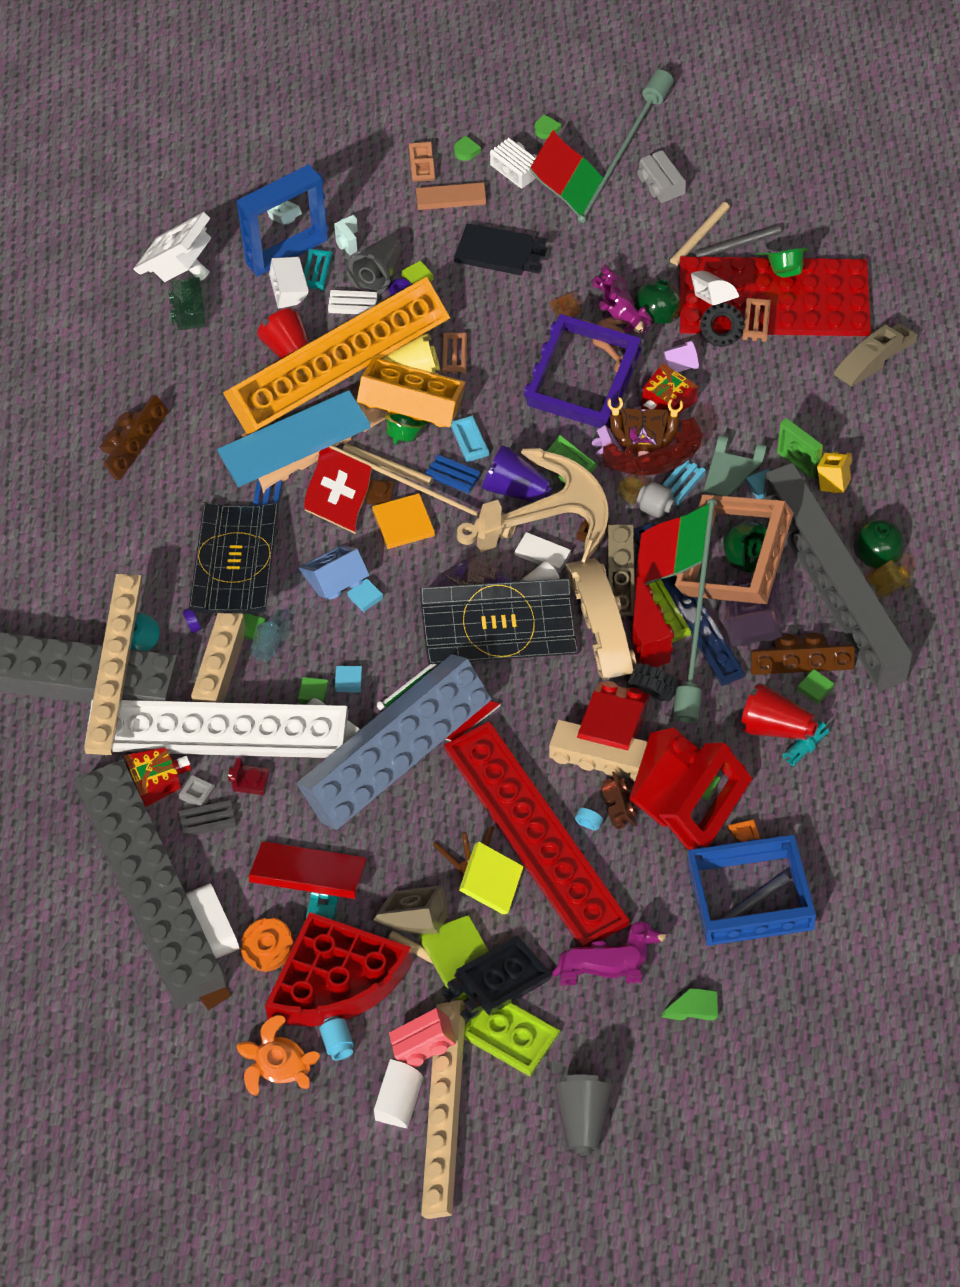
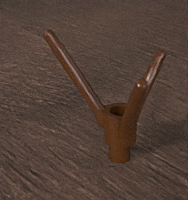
[433,826,494,877]

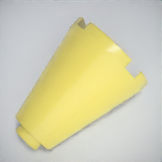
[381,333,441,375]

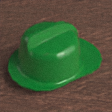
[755,248,809,277]
[384,413,428,445]

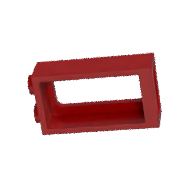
[658,742,753,850]

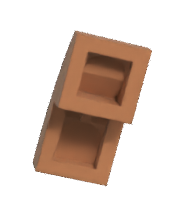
[409,142,435,182]

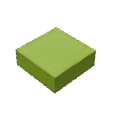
[401,261,434,285]

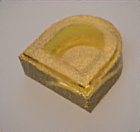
[619,477,645,505]

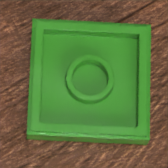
[777,418,823,479]

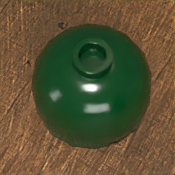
[633,279,681,324]
[854,519,905,569]
[723,521,767,573]

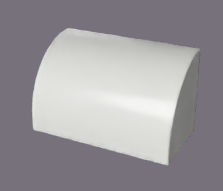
[269,257,309,309]
[691,271,739,305]
[374,1059,423,1129]

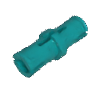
[782,721,830,766]

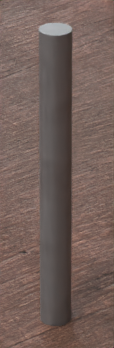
[693,225,782,257]
[700,873,790,940]

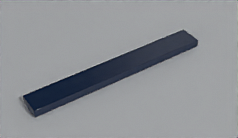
[633,522,745,686]

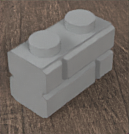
[638,150,686,203]

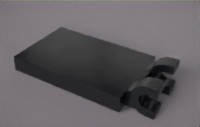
[454,223,548,276]
[443,935,553,1023]

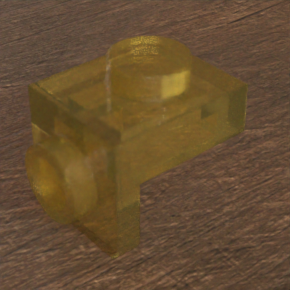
[867,560,912,598]

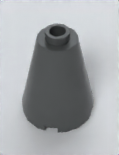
[346,236,402,295]
[555,1075,612,1156]

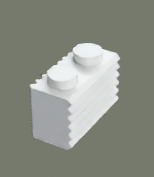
[490,138,537,189]

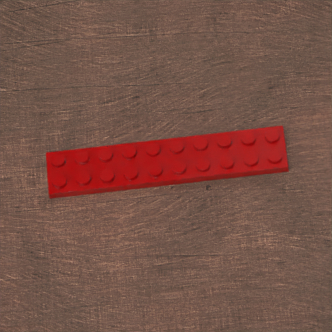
[444,721,630,947]

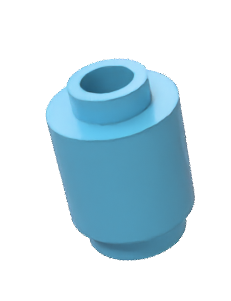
[319,1016,354,1060]

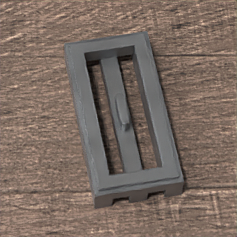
[179,800,236,838]

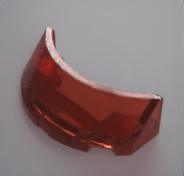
[603,417,703,475]

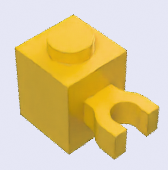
[817,452,852,493]

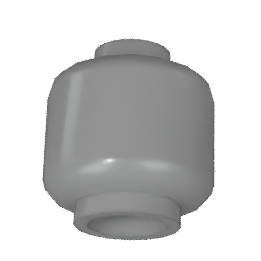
[637,482,676,518]

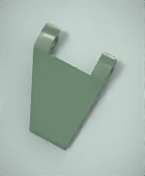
[703,435,767,497]

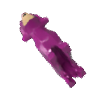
[591,264,652,335]
[552,921,667,986]

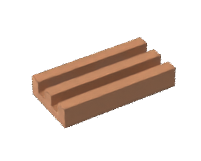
[743,298,770,342]
[442,333,467,374]

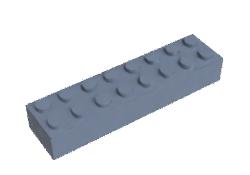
[296,654,492,830]

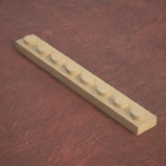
[84,574,142,755]
[421,1000,466,1219]

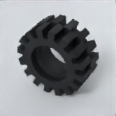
[700,303,744,347]
[628,663,679,702]

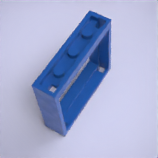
[236,164,329,277]
[687,835,816,946]

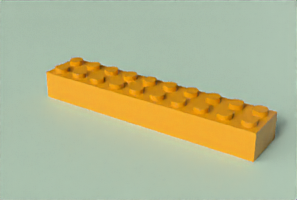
[223,277,450,435]

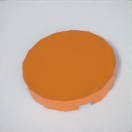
[240,918,294,972]

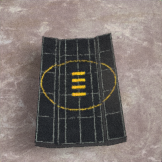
[189,502,278,614]
[420,578,579,665]

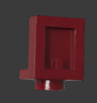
[228,758,270,795]

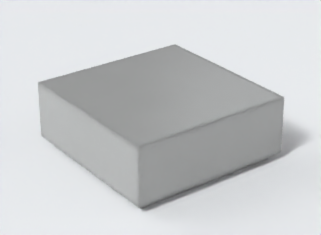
[179,775,215,807]

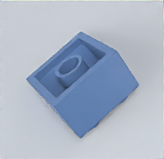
[298,545,370,600]

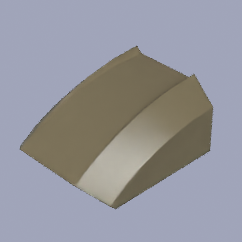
[373,885,448,934]

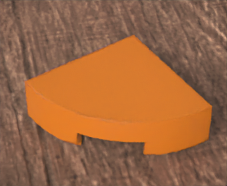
[728,819,761,842]

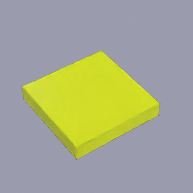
[459,842,523,914]

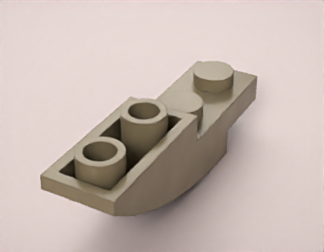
[834,323,918,387]
[608,525,634,617]

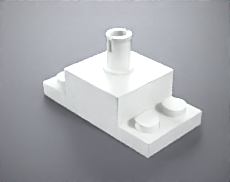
[133,212,211,282]

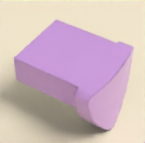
[663,341,699,372]

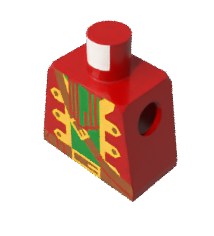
[641,363,699,414]
[124,748,191,807]

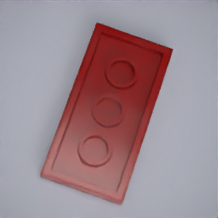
[249,841,367,899]

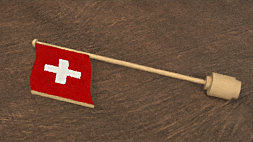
[304,445,517,539]

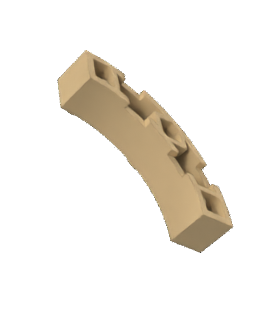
[566,558,636,680]

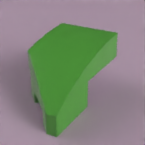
[662,988,718,1020]

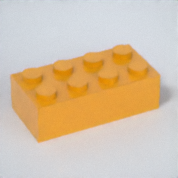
[357,357,466,427]

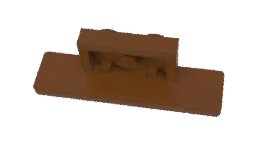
[100,395,168,480]
[751,633,855,675]

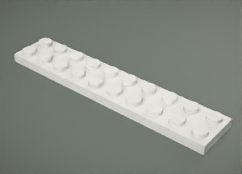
[84,699,349,758]

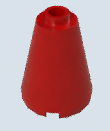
[257,308,310,359]
[741,683,818,740]

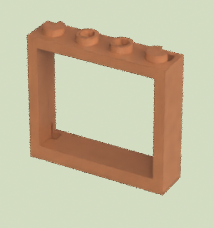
[675,495,794,604]

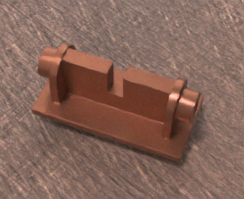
[601,772,637,829]

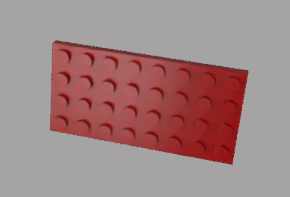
[680,256,871,336]

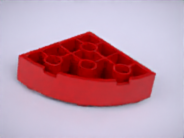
[265,912,413,1027]

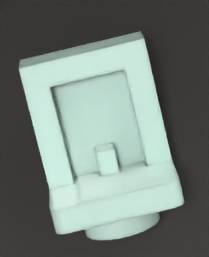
[267,201,302,225]
[334,215,358,255]

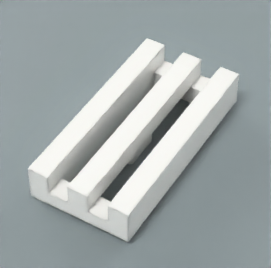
[328,290,377,314]

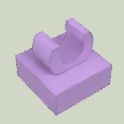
[592,425,624,458]

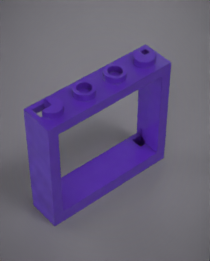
[524,314,642,429]

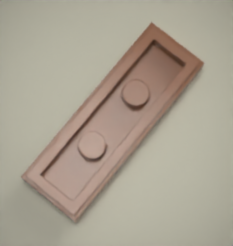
[416,182,486,210]

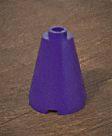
[482,445,553,502]

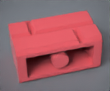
[389,1008,456,1068]

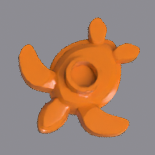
[236,1016,320,1096]

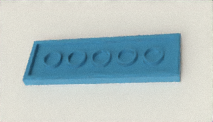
[217,390,371,487]

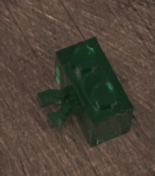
[168,277,206,330]

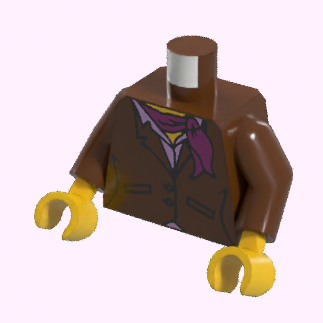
[607,397,683,466]

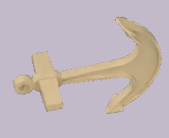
[456,448,608,563]

